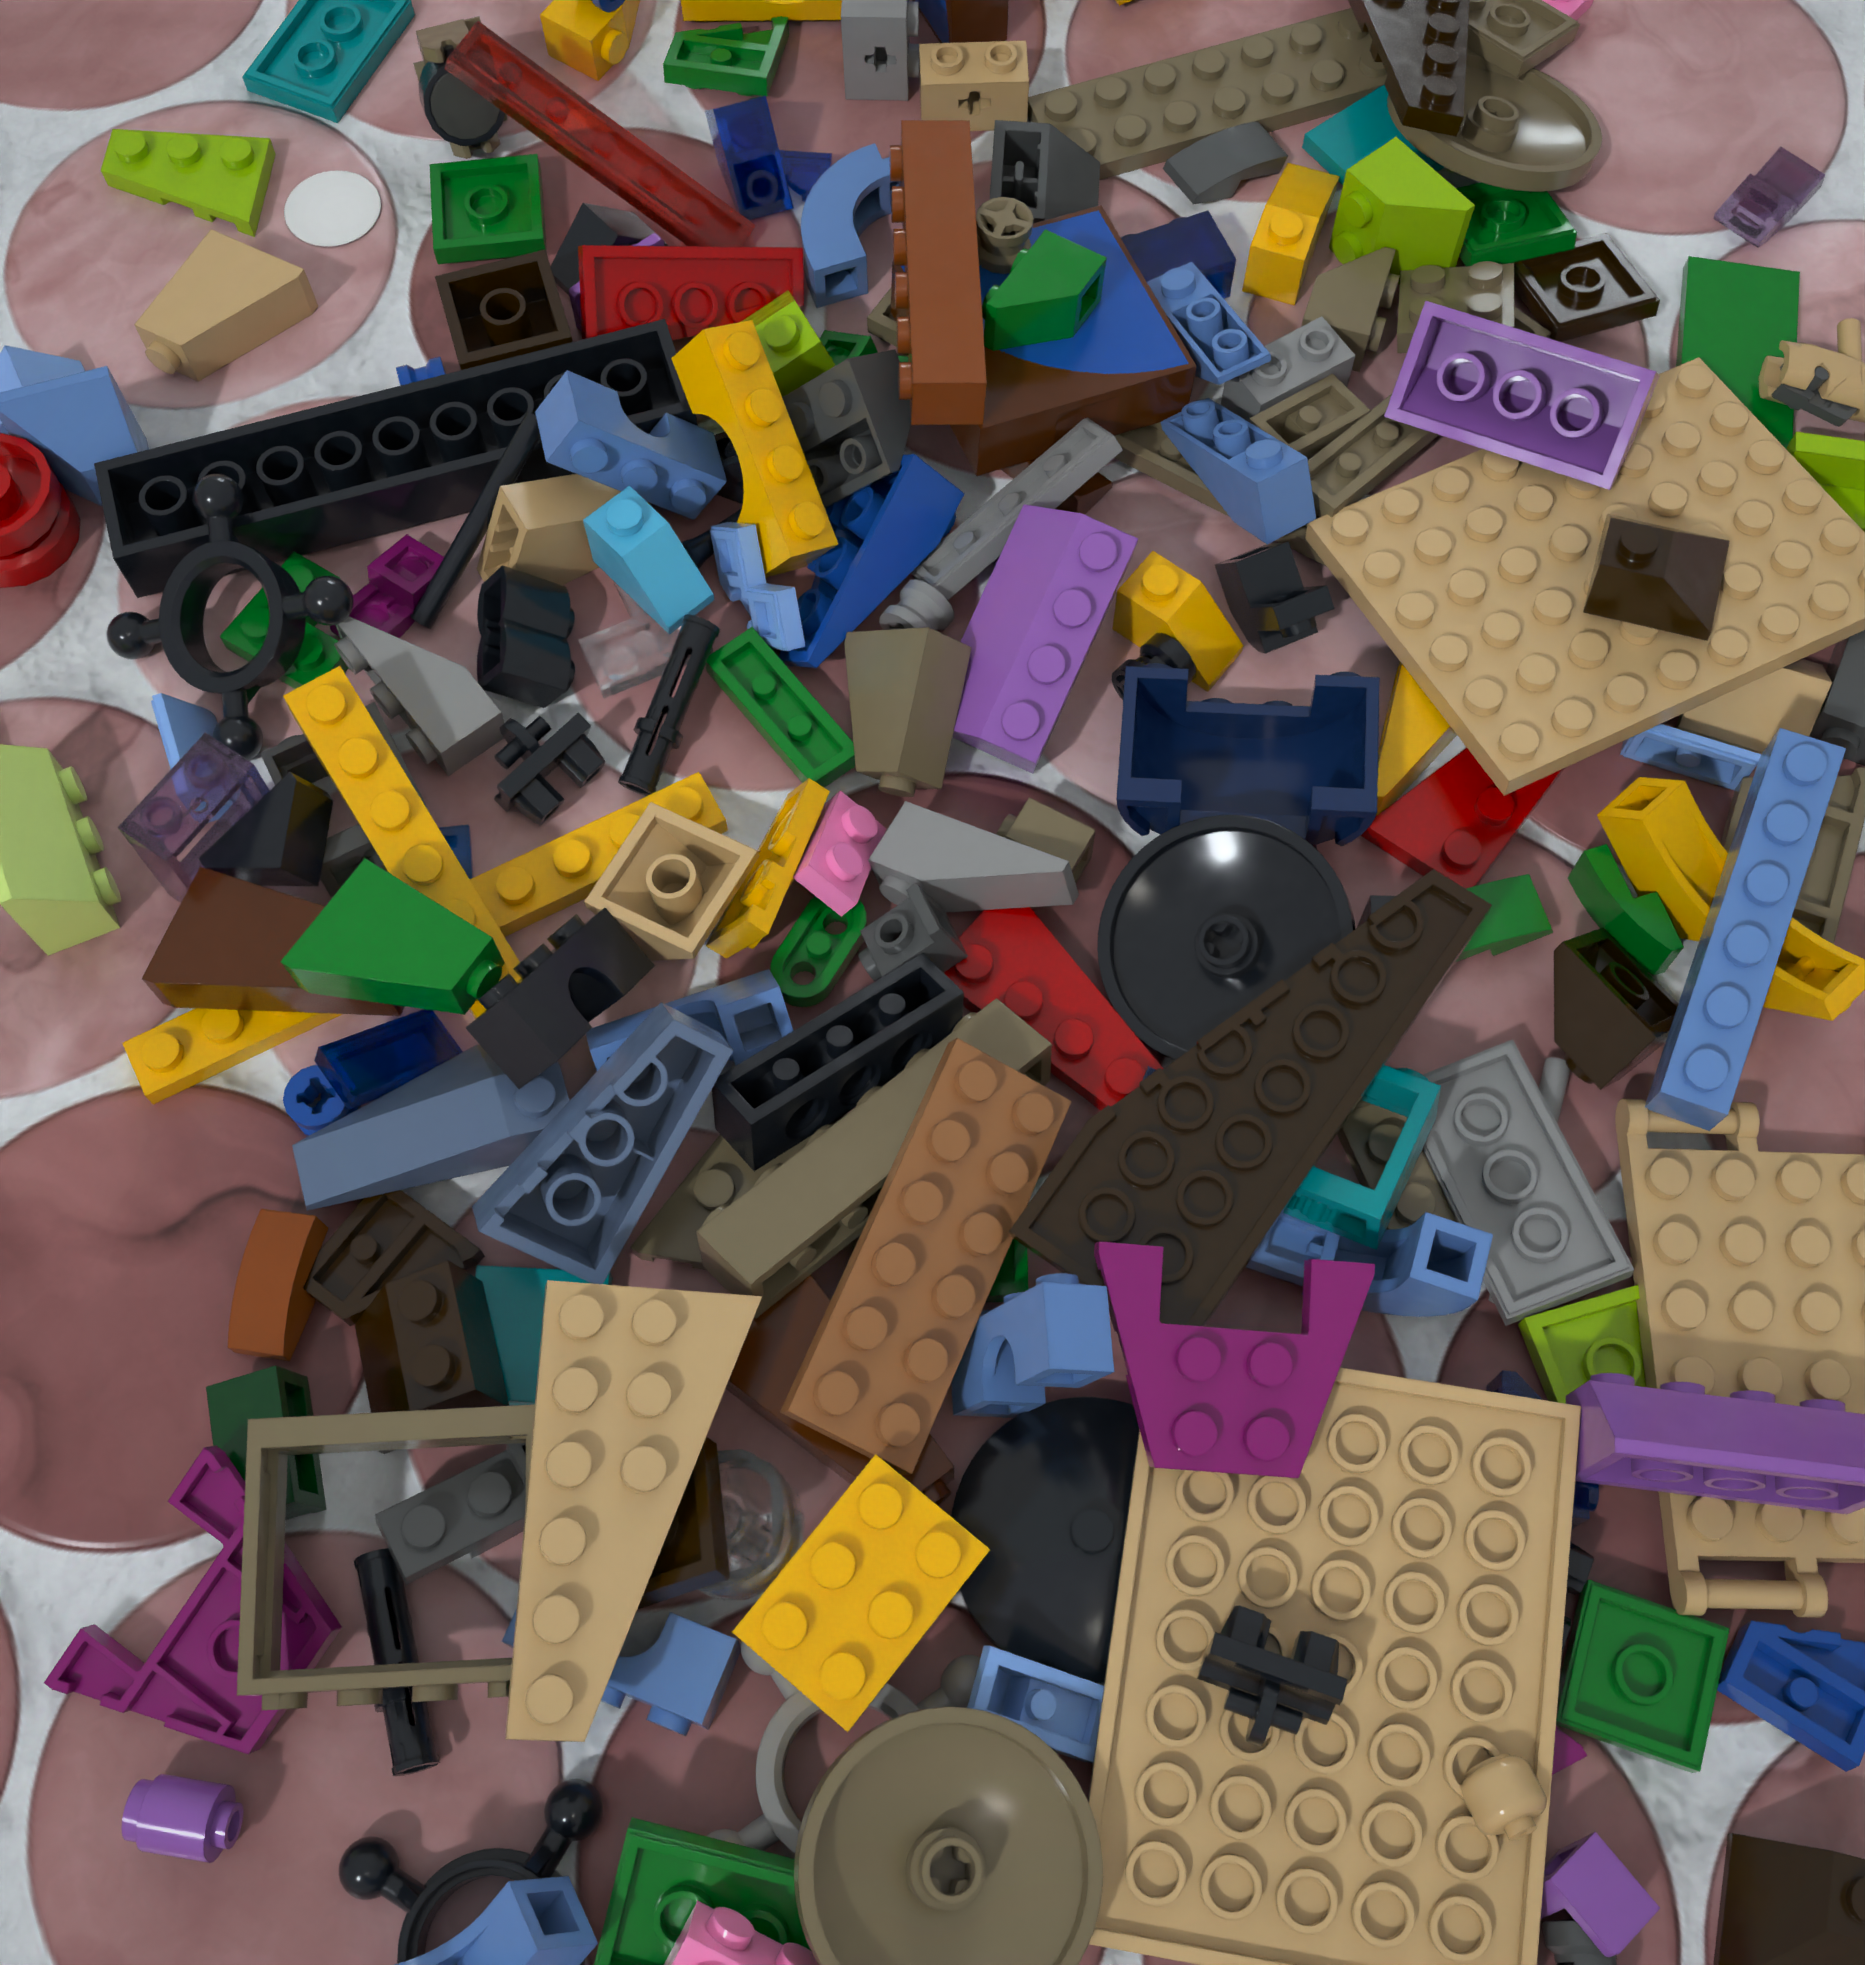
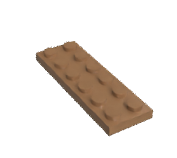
[780,1038,1072,1475]

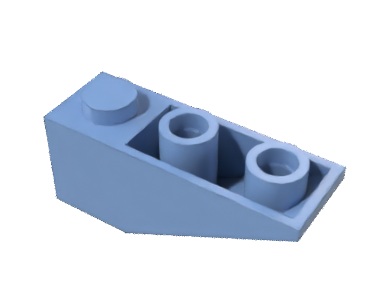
[1147,261,1271,385]
[1161,398,1316,545]

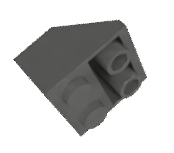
[990,120,1100,223]
[782,349,911,509]

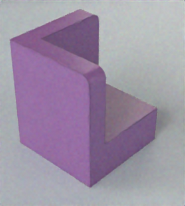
[1541,1832,1660,1957]

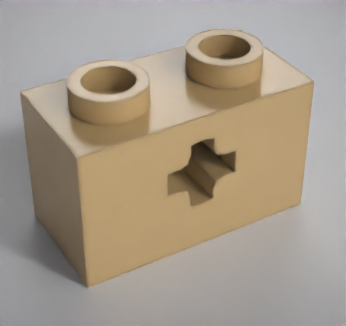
[919,40,1029,131]

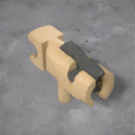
[1759,318,1865,427]

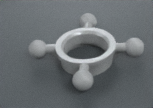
[707,1640,981,1853]

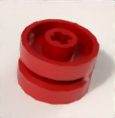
[0,433,81,588]

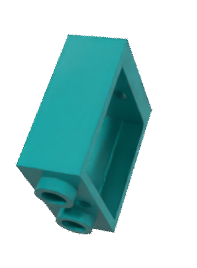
[1283,1065,1441,1250]

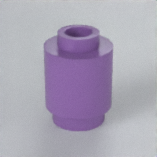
[121,1774,243,1863]

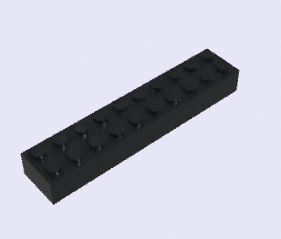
[94,319,698,598]

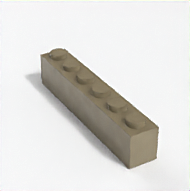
[696,998,1052,1318]

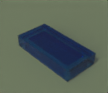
[314,1009,463,1110]

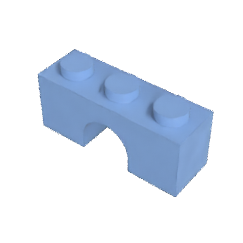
[535,370,727,520]
[586,969,794,1071]
[951,1273,1114,1418]
[502,1608,741,1736]

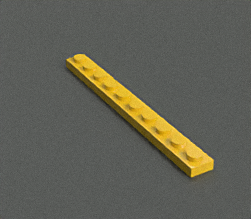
[122,772,728,1105]

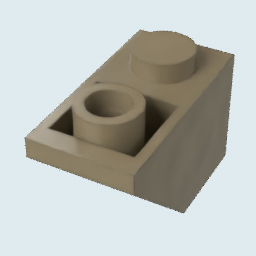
[1301,247,1400,372]

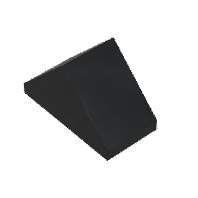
[551,203,668,295]
[198,772,333,886]

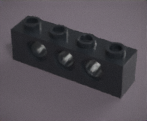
[712,953,964,1171]

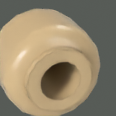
[1461,1753,1547,1841]

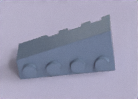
[472,1002,733,1284]

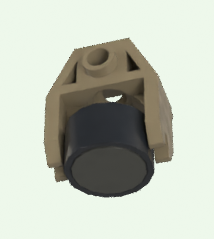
[413,16,508,159]

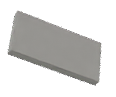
[1407,1039,1634,1326]

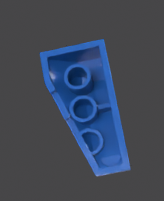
[779,454,965,668]

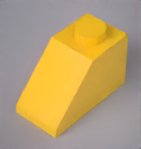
[1112,551,1243,692]

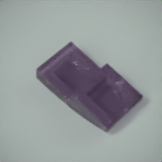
[1713,147,1826,248]

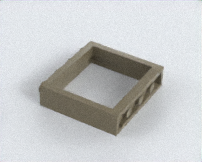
[237,1404,535,1710]

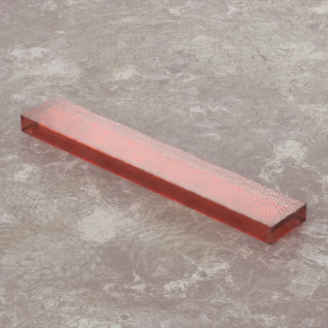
[445,21,756,247]

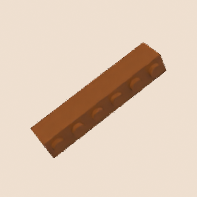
[889,120,987,425]

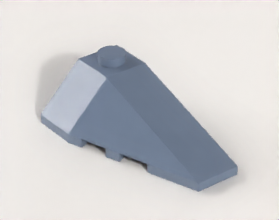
[292,1044,570,1211]

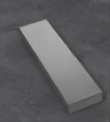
[911,418,1123,600]

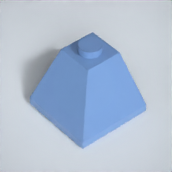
[0,366,149,506]

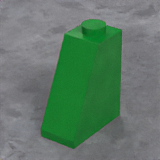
[280,858,505,1015]

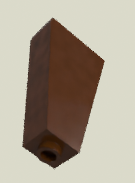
[142,866,405,1016]
[726,1275,954,1506]

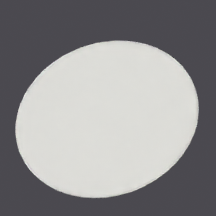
[284,170,381,247]

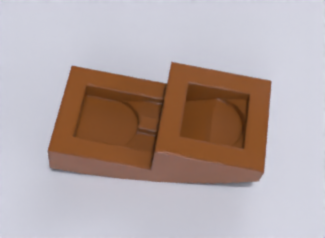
[228,1209,329,1362]

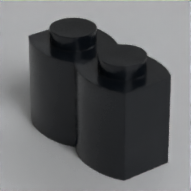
[477,565,575,708]

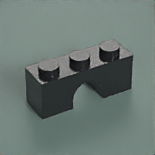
[466,908,655,1089]

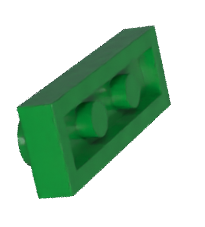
[705,627,855,788]

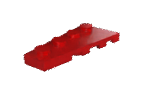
[578,245,804,341]
[1361,748,1565,889]
[944,907,1164,1111]

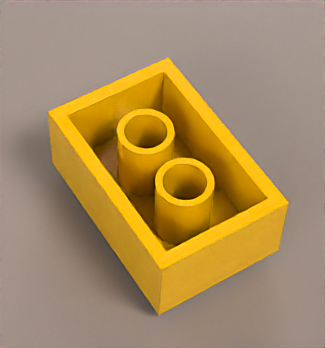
[732,1454,990,1732]

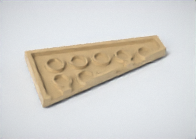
[505,1280,762,1742]

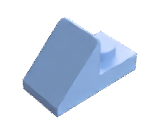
[967,1645,1104,1763]

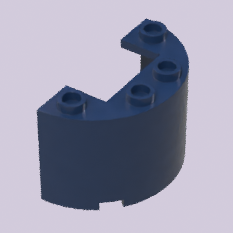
[1116,663,1380,849]

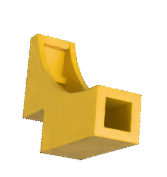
[1597,777,1865,1021]

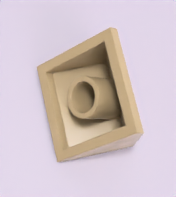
[1676,659,1832,754]
[584,802,759,961]

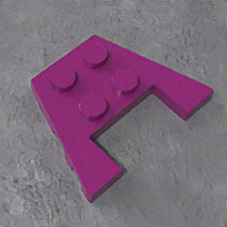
[1094,1241,1375,1478]
[44,1445,342,1754]

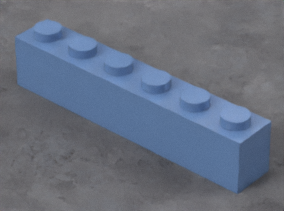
[1645,728,1846,1131]

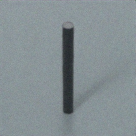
[410,411,541,629]

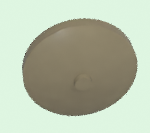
[1387,49,1602,192]
[794,1707,1103,1965]

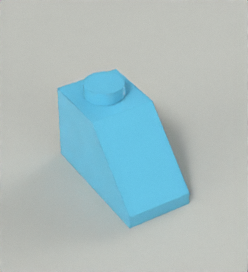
[583,486,715,635]

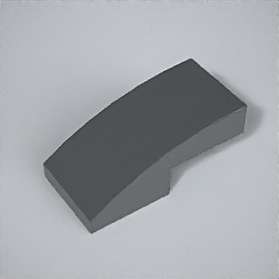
[1163,121,1288,204]

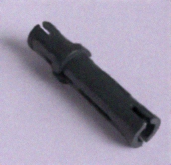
[618,615,720,796]
[354,1548,440,1776]

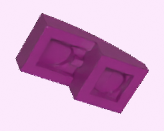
[330,534,444,638]

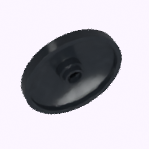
[1097,815,1356,1061]
[951,1397,1139,1685]

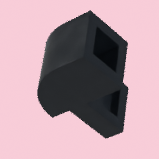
[1215,541,1335,654]

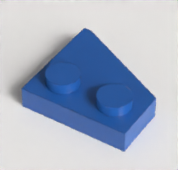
[1717,1620,1865,1772]

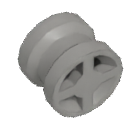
[879,579,954,631]

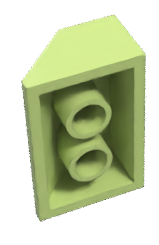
[0,744,121,956]

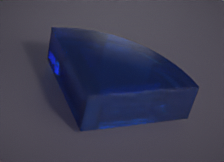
[778,150,833,202]

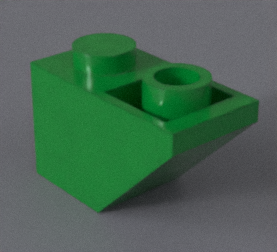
[982,229,1107,351]

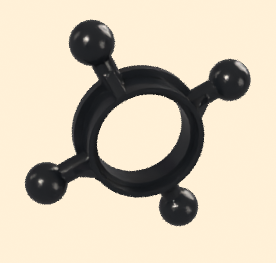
[106,474,354,763]
[339,1779,603,1965]

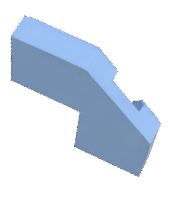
[710,522,805,651]

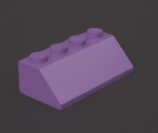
[1384,301,1660,490]
[953,504,1138,774]
[1566,1373,1865,1514]

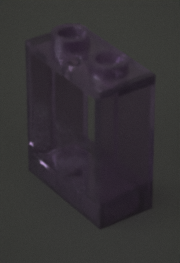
[117,732,270,903]

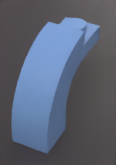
[801,143,901,308]
[1246,1212,1493,1317]
[394,1876,598,1965]

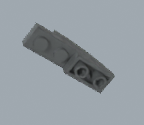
[375,1443,526,1585]

